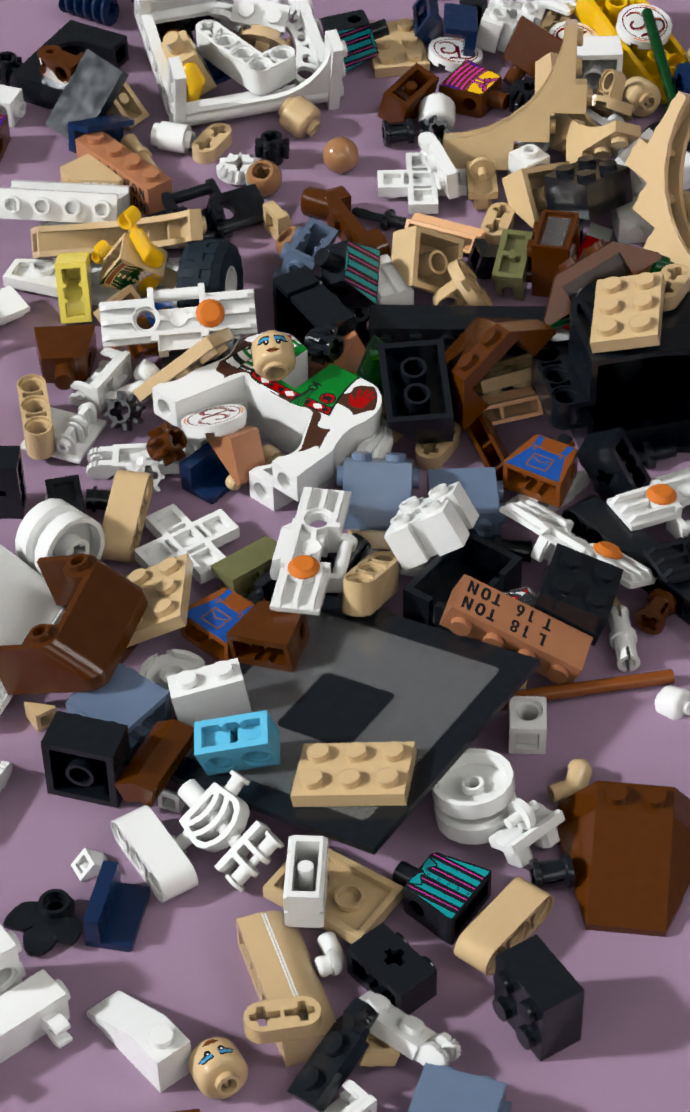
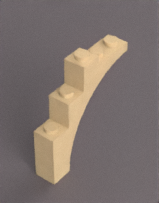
[443,19,593,170]
[535,52,641,164]
[625,91,690,292]
[31,209,207,259]

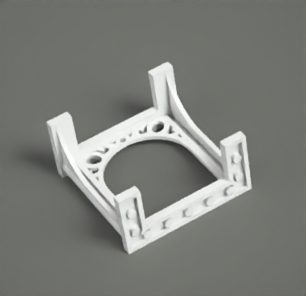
[134,0,348,126]

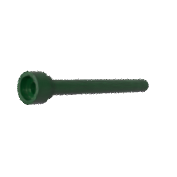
[642,8,677,113]

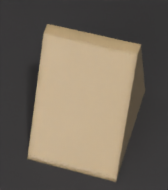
[24,701,56,732]

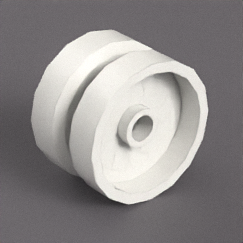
[15,498,105,576]
[431,748,517,845]

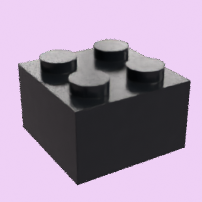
[544,155,633,220]
[532,543,623,646]
[41,711,131,808]
[492,934,585,1062]

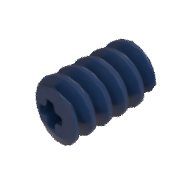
[59,0,119,26]

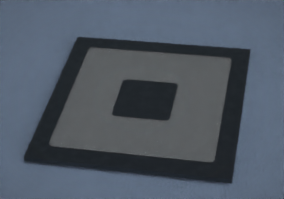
[170,594,540,855]

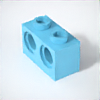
[194,710,281,776]

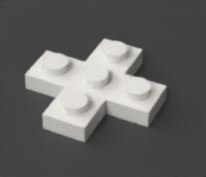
[377,152,467,215]
[134,503,240,584]

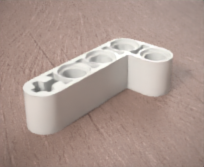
[195,19,297,95]

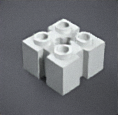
[476,0,546,53]
[384,481,479,571]

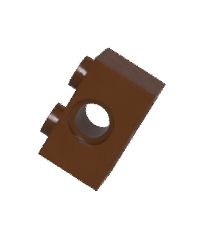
[378,63,439,123]

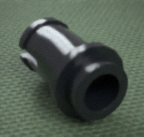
[86,486,111,513]

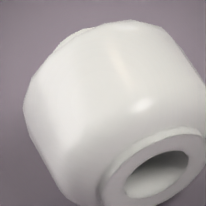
[655,685,690,720]

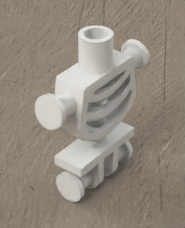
[172,769,284,892]

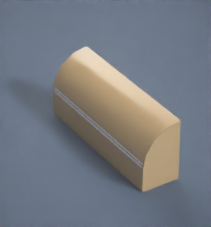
[236,910,336,1068]

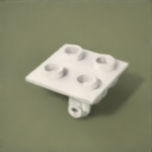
[20,402,107,464]

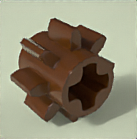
[146,422,187,466]

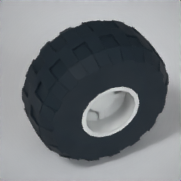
[176,237,243,308]

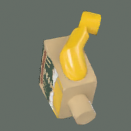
[161,30,217,102]
[91,205,177,296]

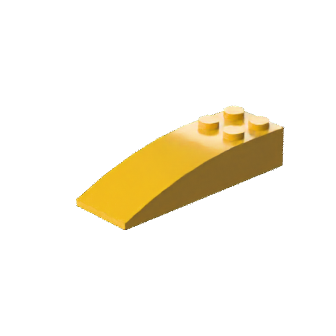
[575,0,690,104]

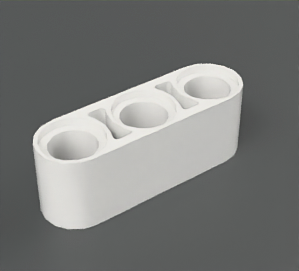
[111,805,198,903]

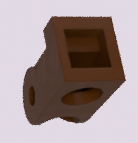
[37,45,84,87]

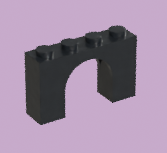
[10,20,129,110]

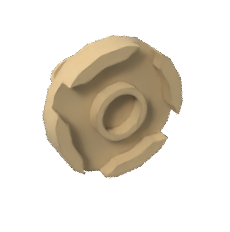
[237,24,293,53]
[586,68,635,122]
[432,258,493,306]

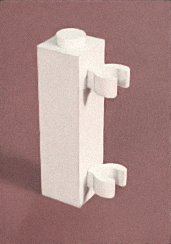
[0,969,73,1063]

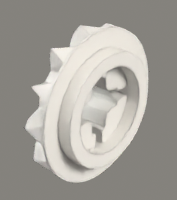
[216,152,260,185]

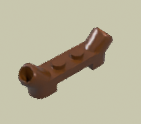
[300,186,391,257]

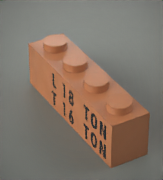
[75,131,172,216]
[439,574,593,684]

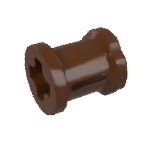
[634,588,677,635]

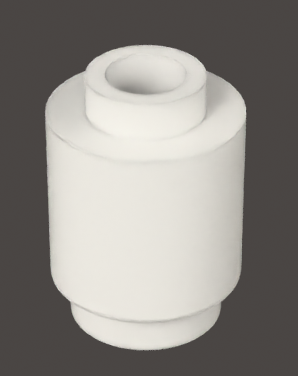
[150,121,195,154]

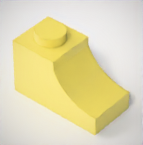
[54,251,93,324]

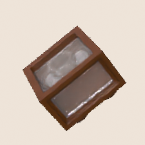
[527,209,580,297]

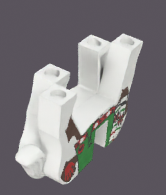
[152,332,393,512]

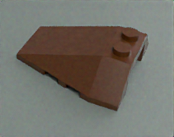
[543,239,662,326]
[445,317,557,430]
[557,780,690,937]

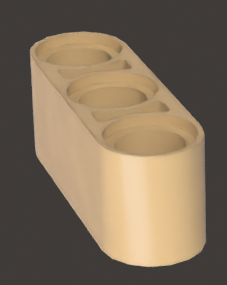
[17,374,56,460]
[101,469,153,563]
[342,551,400,617]
[454,876,554,976]

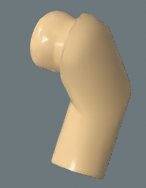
[547,759,592,803]

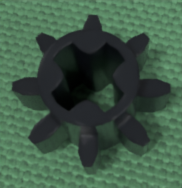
[0,51,23,86]
[414,115,450,148]
[254,130,290,166]
[304,323,345,365]
[103,391,146,431]

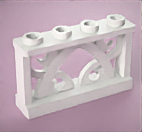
[0,180,131,223]

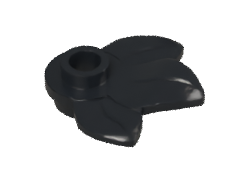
[3,889,82,956]

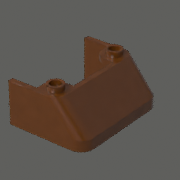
[0,553,148,695]

